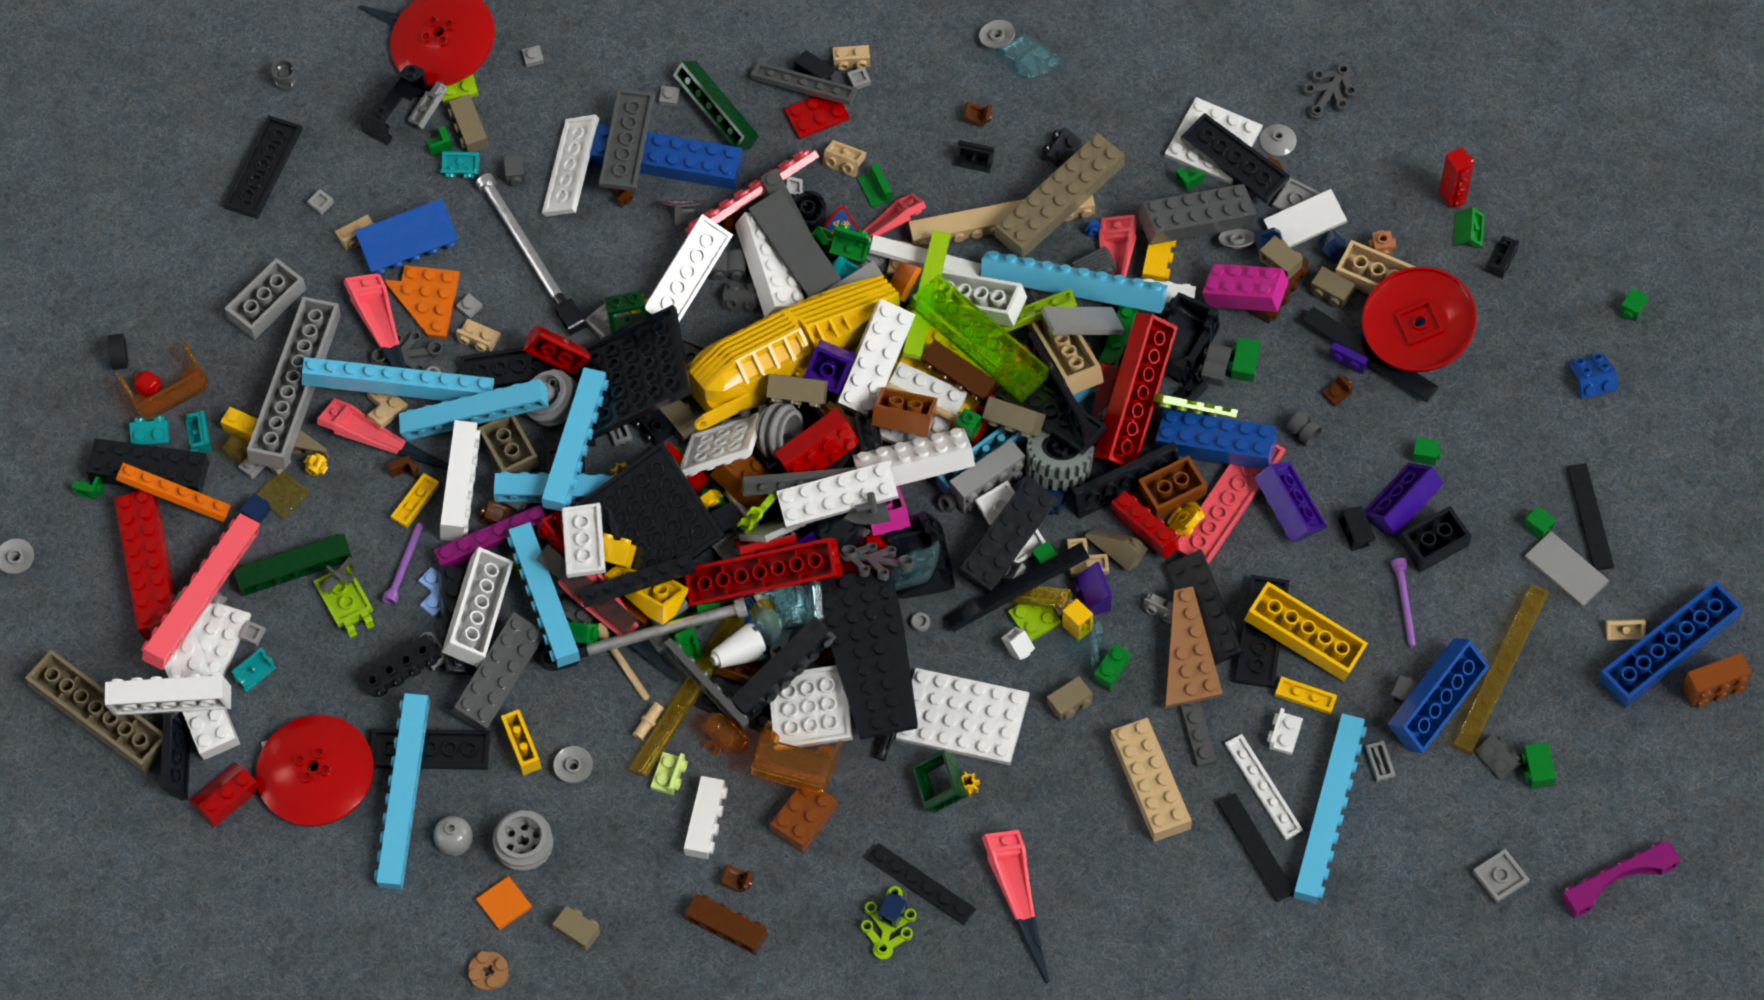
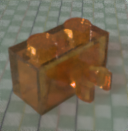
[701,712,749,755]

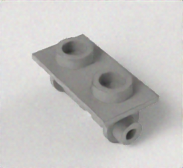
[1143,593,1173,624]

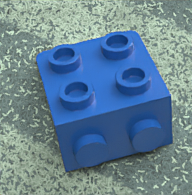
[1568,353,1618,399]

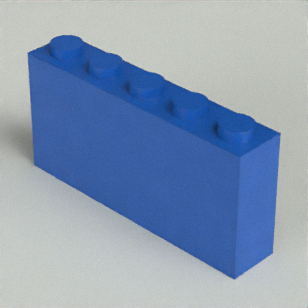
[354,198,459,274]

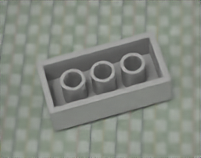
[224,258,307,340]
[950,440,1025,513]

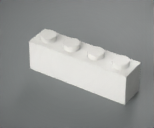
[684,776,728,859]

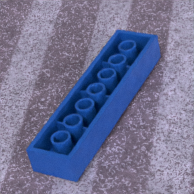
[590,124,743,190]
[1598,581,1743,708]

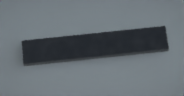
[1567,463,1614,571]
[1218,793,1295,902]

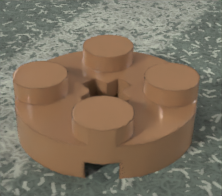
[468,951,509,992]

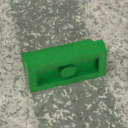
[858,162,892,207]
[1453,207,1485,248]

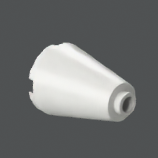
[710,623,766,668]

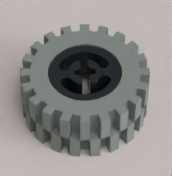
[1025,429,1094,491]

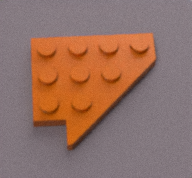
[385,265,460,339]

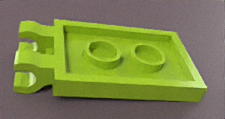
[737,493,778,534]
[313,565,375,638]

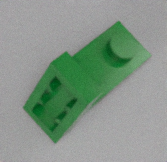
[670,614,703,662]

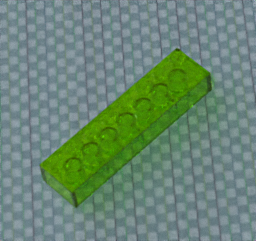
[911,273,1049,403]

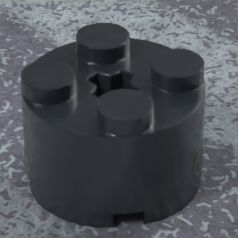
[793,190,827,233]

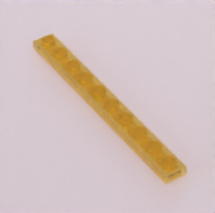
[1453,584,1550,755]
[629,615,746,777]

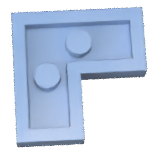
[418,567,441,618]

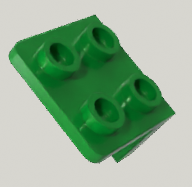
[829,224,871,264]

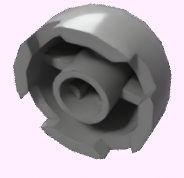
[433,816,473,856]

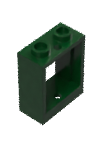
[604,290,647,334]
[912,750,967,813]

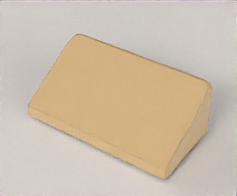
[1605,619,1646,640]

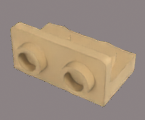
[833,45,870,70]
[822,140,867,177]
[335,214,374,250]
[456,319,501,353]

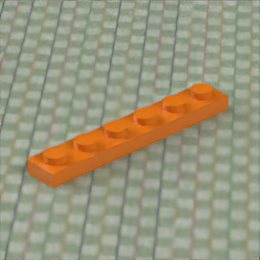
[116,463,231,522]

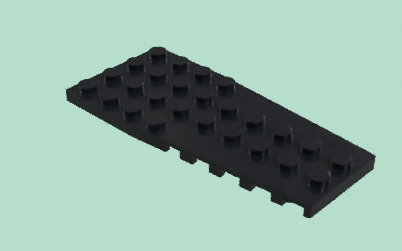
[814,566,918,740]

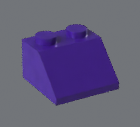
[804,339,855,394]
[1074,561,1112,616]

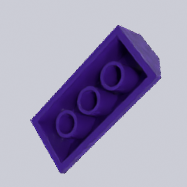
[1254,462,1327,542]
[1364,463,1444,536]

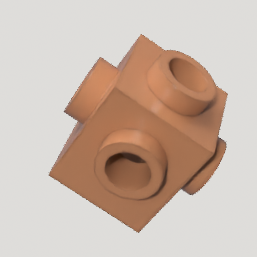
[1368,230,1396,257]

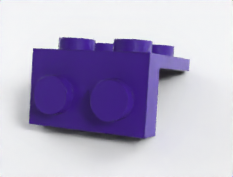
[1329,329,1368,375]

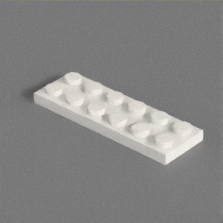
[542,114,599,217]
[645,214,733,322]
[776,460,899,529]

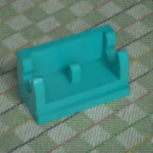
[185,410,211,453]
[231,647,276,693]

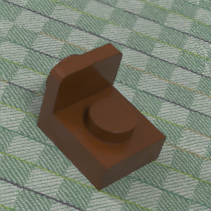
[611,188,633,208]
[1322,374,1353,407]
[478,500,510,524]

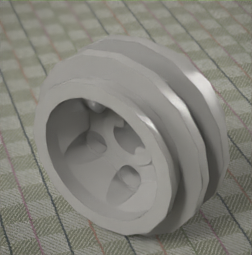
[527,369,578,427]
[756,402,804,460]
[493,810,554,871]

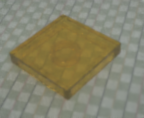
[256,470,310,520]

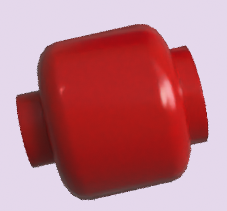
[133,370,162,398]

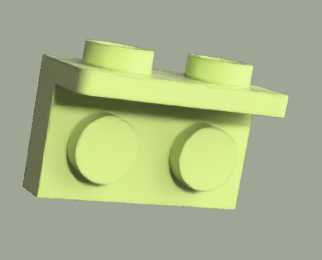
[651,752,688,795]

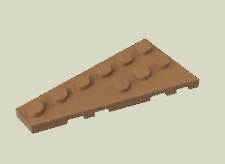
[1165,586,1223,709]

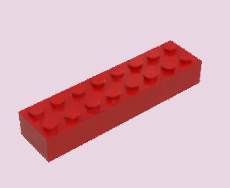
[1093,313,1178,468]
[114,490,176,640]
[684,538,843,607]

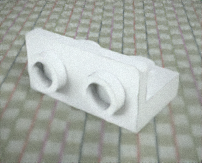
[1267,708,1303,755]

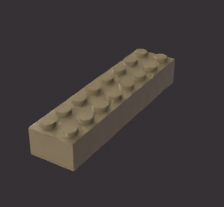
[995,133,1125,258]
[25,650,163,774]

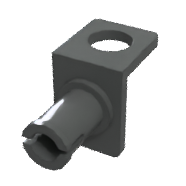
[320,557,362,594]

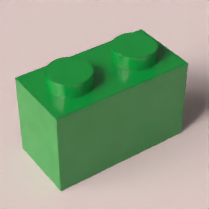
[1228,337,1261,382]
[1093,644,1131,692]
[1520,743,1556,789]

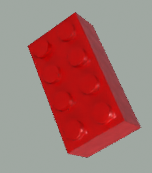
[774,408,860,473]

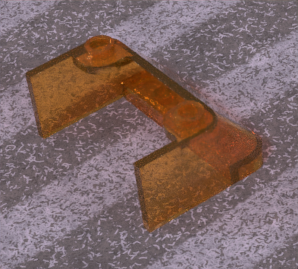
[117,339,209,420]
[750,721,843,793]

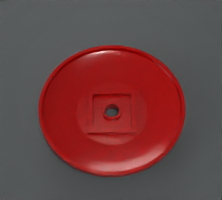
[390,0,495,87]
[1362,267,1477,372]
[256,715,374,827]

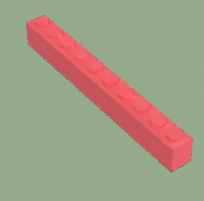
[141,513,260,670]

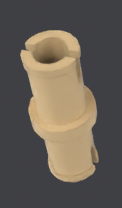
[632,702,664,741]

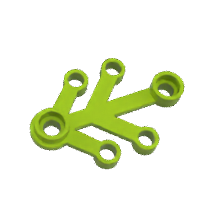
[861,886,917,960]

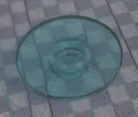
[750,608,782,647]

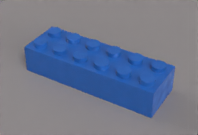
[1156,408,1278,470]
[1387,638,1490,753]

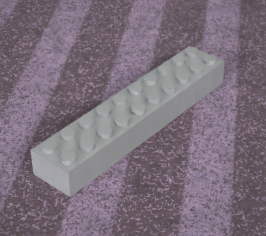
[247,297,341,470]

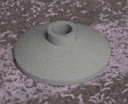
[979,20,1015,49]
[1260,124,1297,156]
[1219,229,1255,250]
[0,539,34,574]
[553,746,593,783]

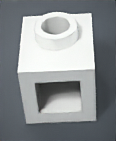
[1001,627,1035,660]

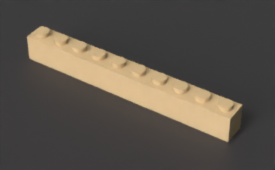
[909,195,1095,248]

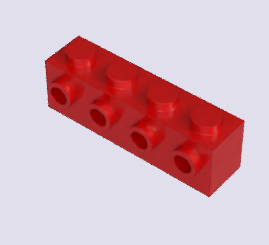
[1439,147,1474,208]
[1111,491,1179,560]

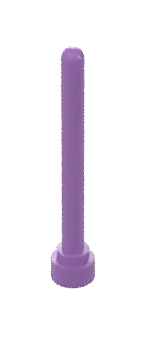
[382,523,423,606]
[1391,558,1416,647]

